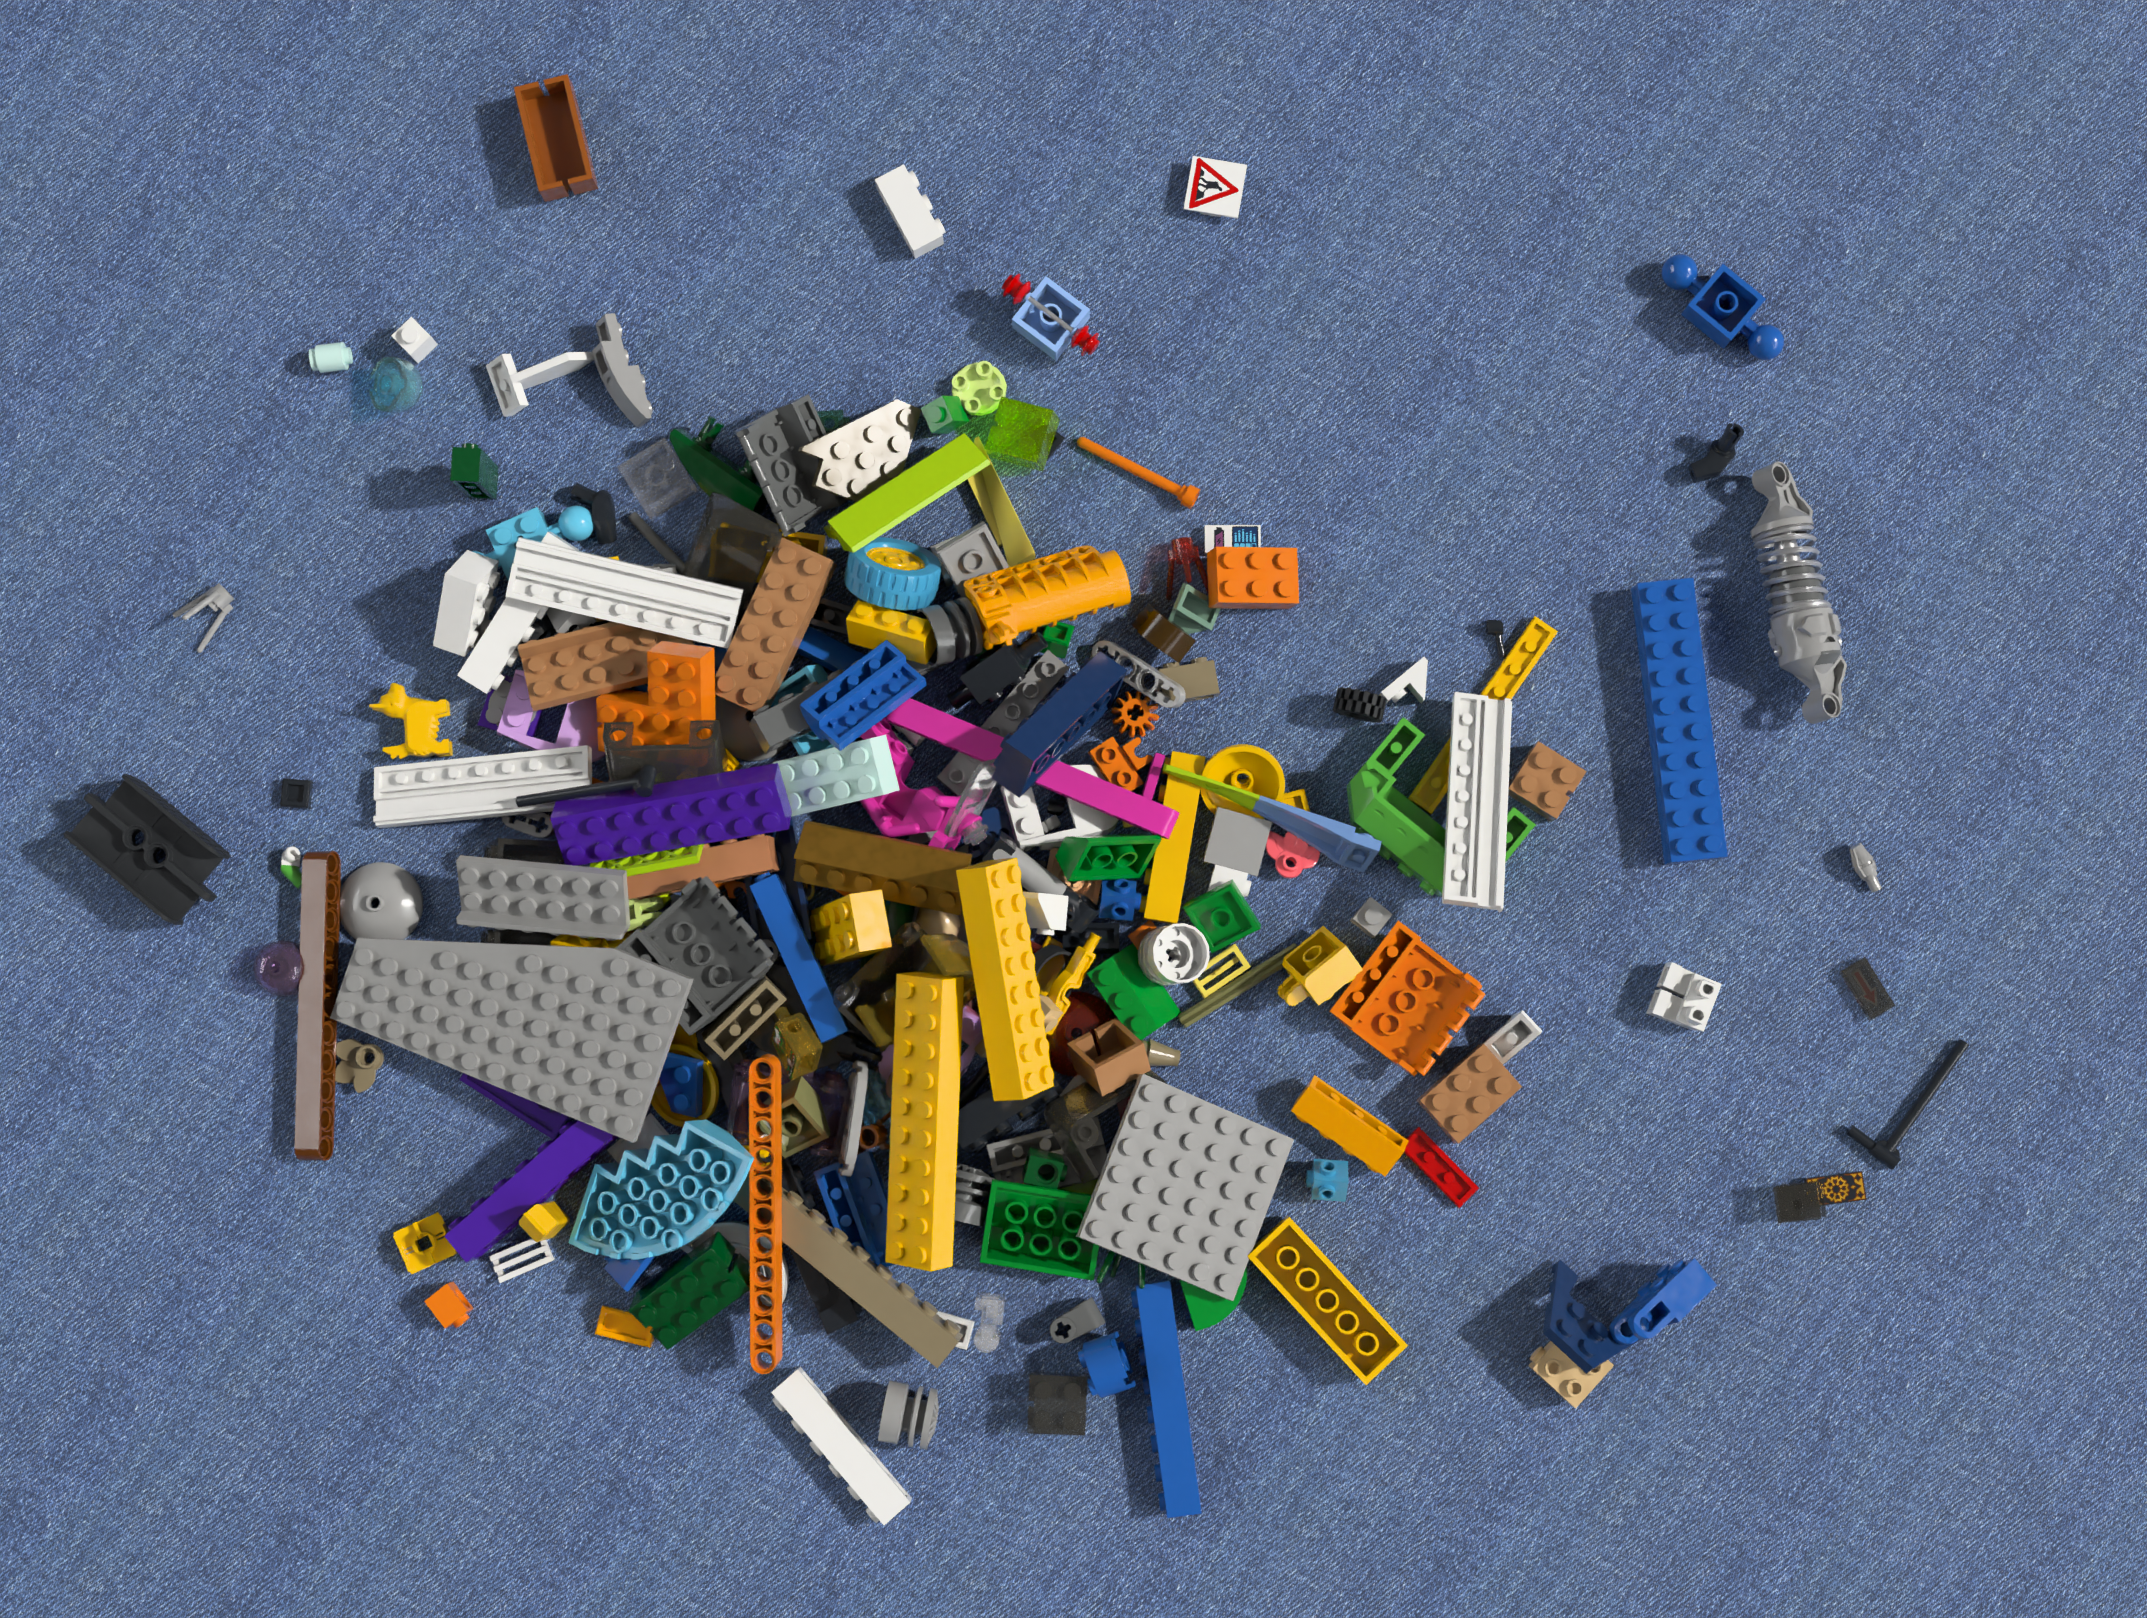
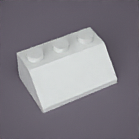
[1023,892,1068,935]

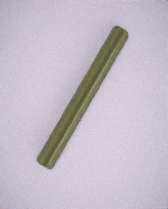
[1178,944,1297,1028]

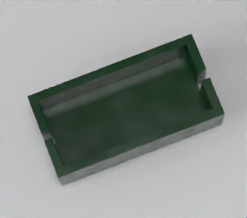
[628,1231,750,1350]

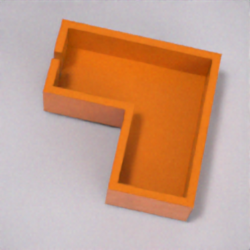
[596,641,716,766]

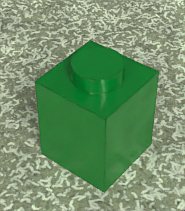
[921,395,969,434]

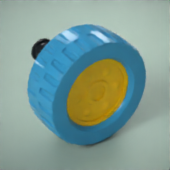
[844,537,942,611]

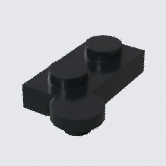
[1054,923,1119,953]

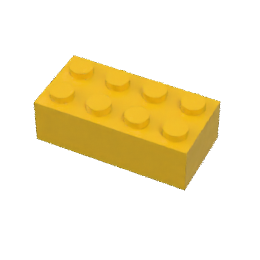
[810,890,892,966]

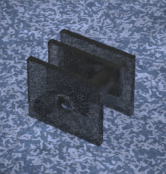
[1773,1180,1827,1223]

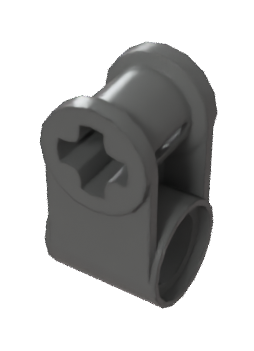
[1050,1297,1106,1343]

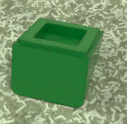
[1040,621,1075,659]

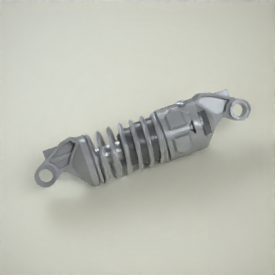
[1750,461,1847,724]

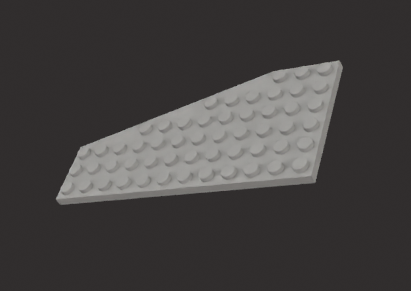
[330,938,694,1143]

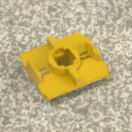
[393,1212,457,1275]

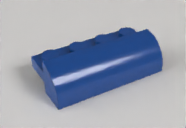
[800,640,926,751]
[814,1150,894,1267]

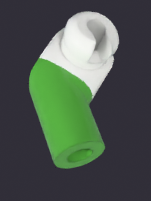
[280,846,302,889]

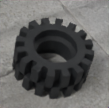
[1332,687,1387,723]

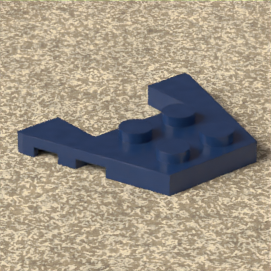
[1543,1260,1639,1374]

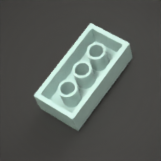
[773,735,900,817]

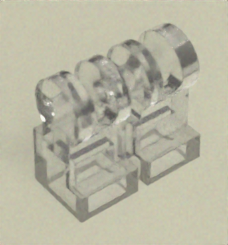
[974,1292,1006,1353]

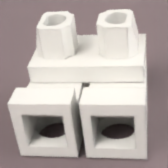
[1646,962,1722,1032]

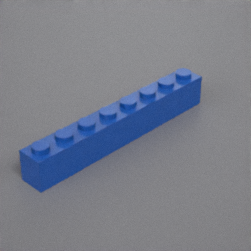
[1131,1279,1202,1518]

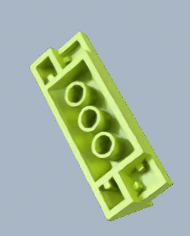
[824,433,990,553]

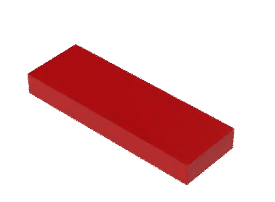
[1404,1127,1479,1208]

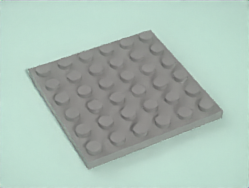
[1076,1074,1294,1301]

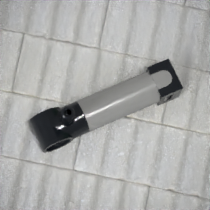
[982,830,1100,933]

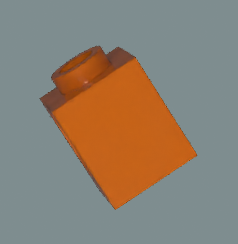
[424,1281,474,1329]

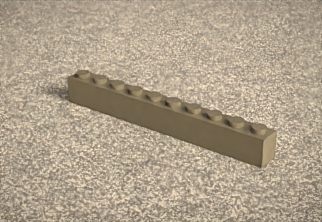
[733,1172,963,1368]

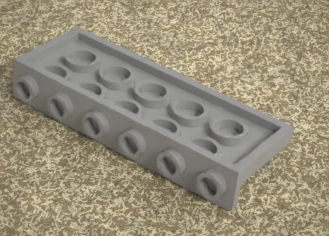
[456,855,630,941]

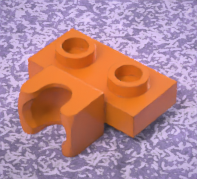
[1088,736,1153,792]

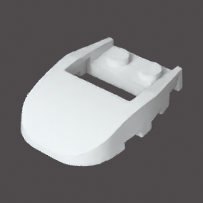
[1001,765,1119,851]

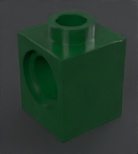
[1022,1147,1068,1189]

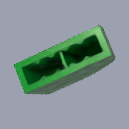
[1180,1266,1247,1331]

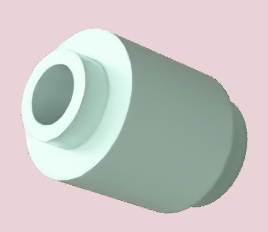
[309,342,353,373]

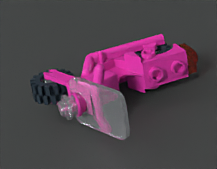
[852,719,996,851]

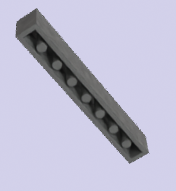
[749,655,958,754]

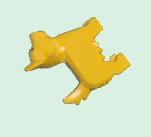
[369,683,453,759]

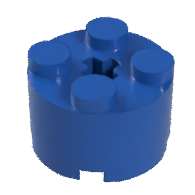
[1078,1332,1135,1398]

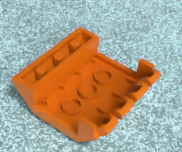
[1329,921,1486,1077]

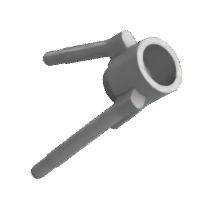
[173,583,234,653]

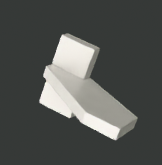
[486,352,594,417]

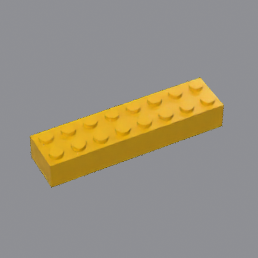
[956,858,1054,1101]

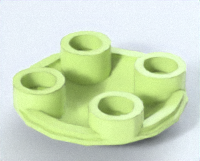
[952,361,1007,416]

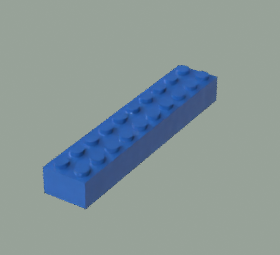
[1631,578,1728,865]

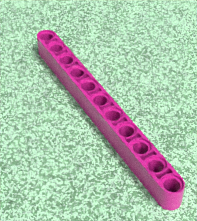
[883,698,1180,839]

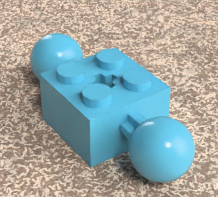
[460,505,594,581]

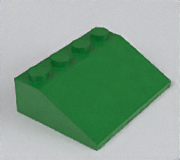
[980,1179,1099,1281]

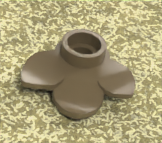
[335,1039,384,1093]

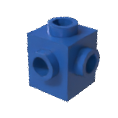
[1099,879,1141,921]

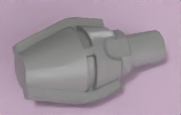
[1850,842,1882,892]

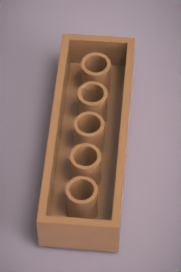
[715,537,837,713]

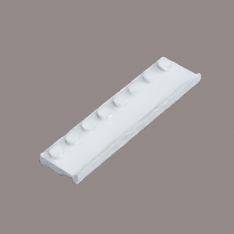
[505,537,743,648]
[1442,692,1512,912]
[373,745,592,828]

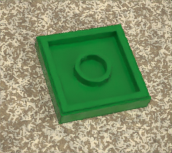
[1183,879,1261,953]

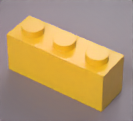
[846,600,937,665]

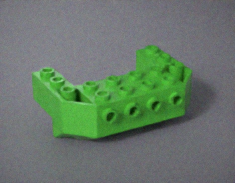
[1347,717,1536,896]

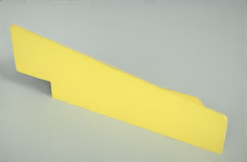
[967,436,1036,567]

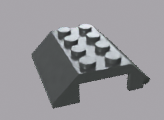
[735,394,848,537]
[616,876,774,1035]

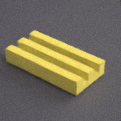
[1192,944,1251,999]

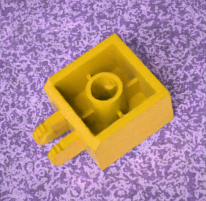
[1277,926,1363,1007]

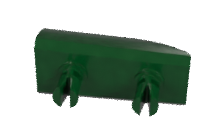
[670,416,768,525]

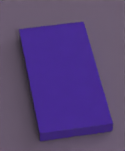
[459,1073,570,1140]

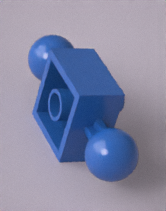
[1662,254,1784,360]

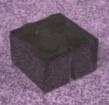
[1027,1371,1087,1436]

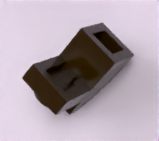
[1132,603,1196,663]

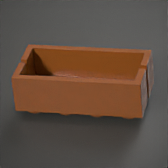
[514,74,599,202]

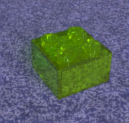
[984,396,1060,472]

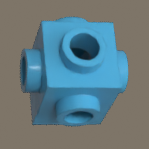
[1306,1159,1349,1202]

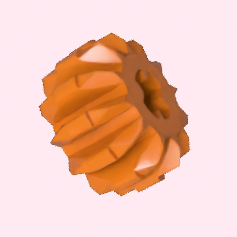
[1112,690,1159,738]

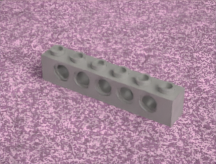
[937,650,1069,796]

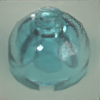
[369,357,423,413]

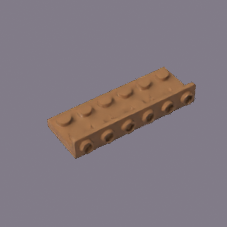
[517,621,694,711]

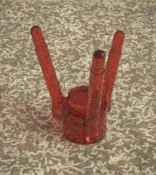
[1166,537,1208,601]

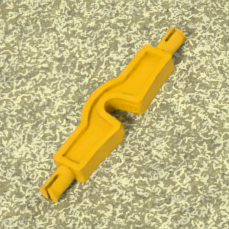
[1045,932,1101,1035]

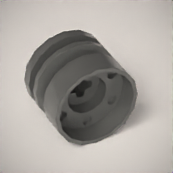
[915,597,983,666]
[954,1163,996,1226]

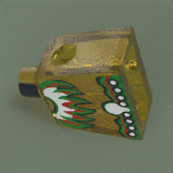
[771,1007,823,1081]

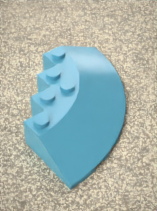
[568,1119,754,1260]

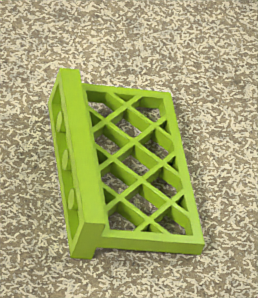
[589,844,704,877]

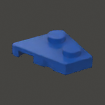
[659,1052,704,1118]

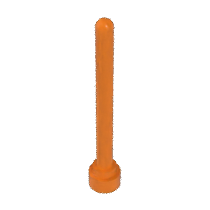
[1077,437,1201,509]

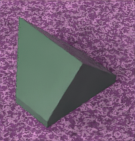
[1169,583,1221,634]

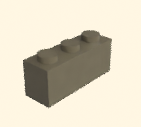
[701,975,787,1060]

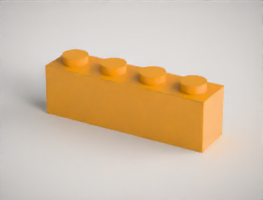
[1291,1075,1409,1176]

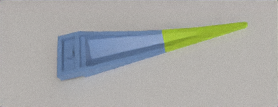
[1163,764,1382,872]

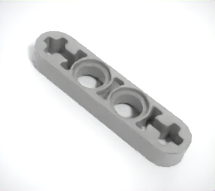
[1092,640,1186,708]

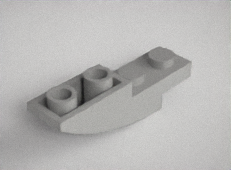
[592,313,652,427]

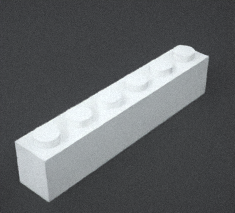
[457,531,579,694]
[771,1366,912,1525]

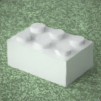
[433,550,500,657]

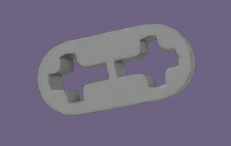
[502,812,554,839]

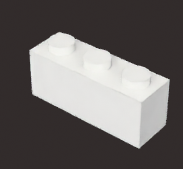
[875,164,946,259]

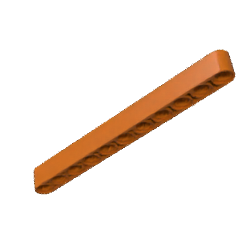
[749,1054,782,1374]

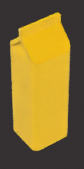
[519,1201,570,1242]

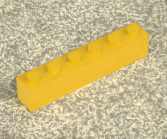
[1139,751,1205,924]

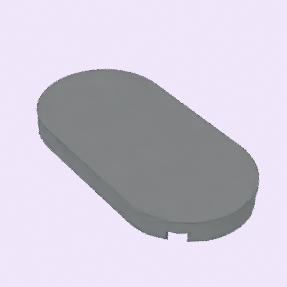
[838,1060,868,1177]

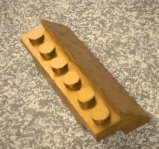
[794,820,972,915]

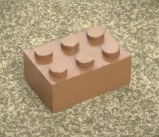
[1416,1044,1522,1144]

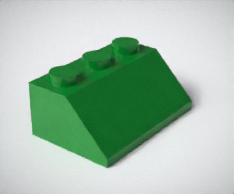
[1055,834,1162,881]
[1087,943,1181,1040]

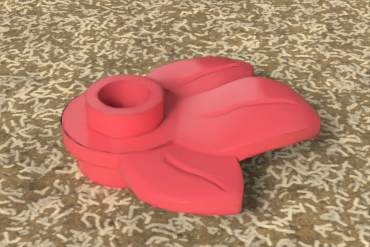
[1266,831,1320,879]

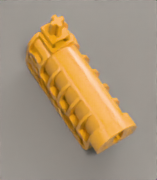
[963,545,1131,650]

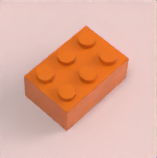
[1207,547,1299,609]

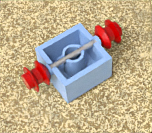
[1002,274,1100,361]

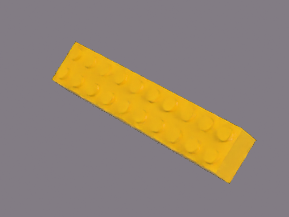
[885,971,964,1272]

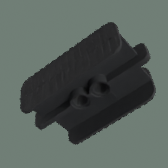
[63,774,231,925]

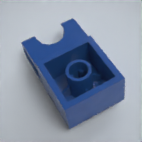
[1609,1258,1717,1345]

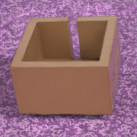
[1508,741,1587,822]
[1067,1018,1151,1096]

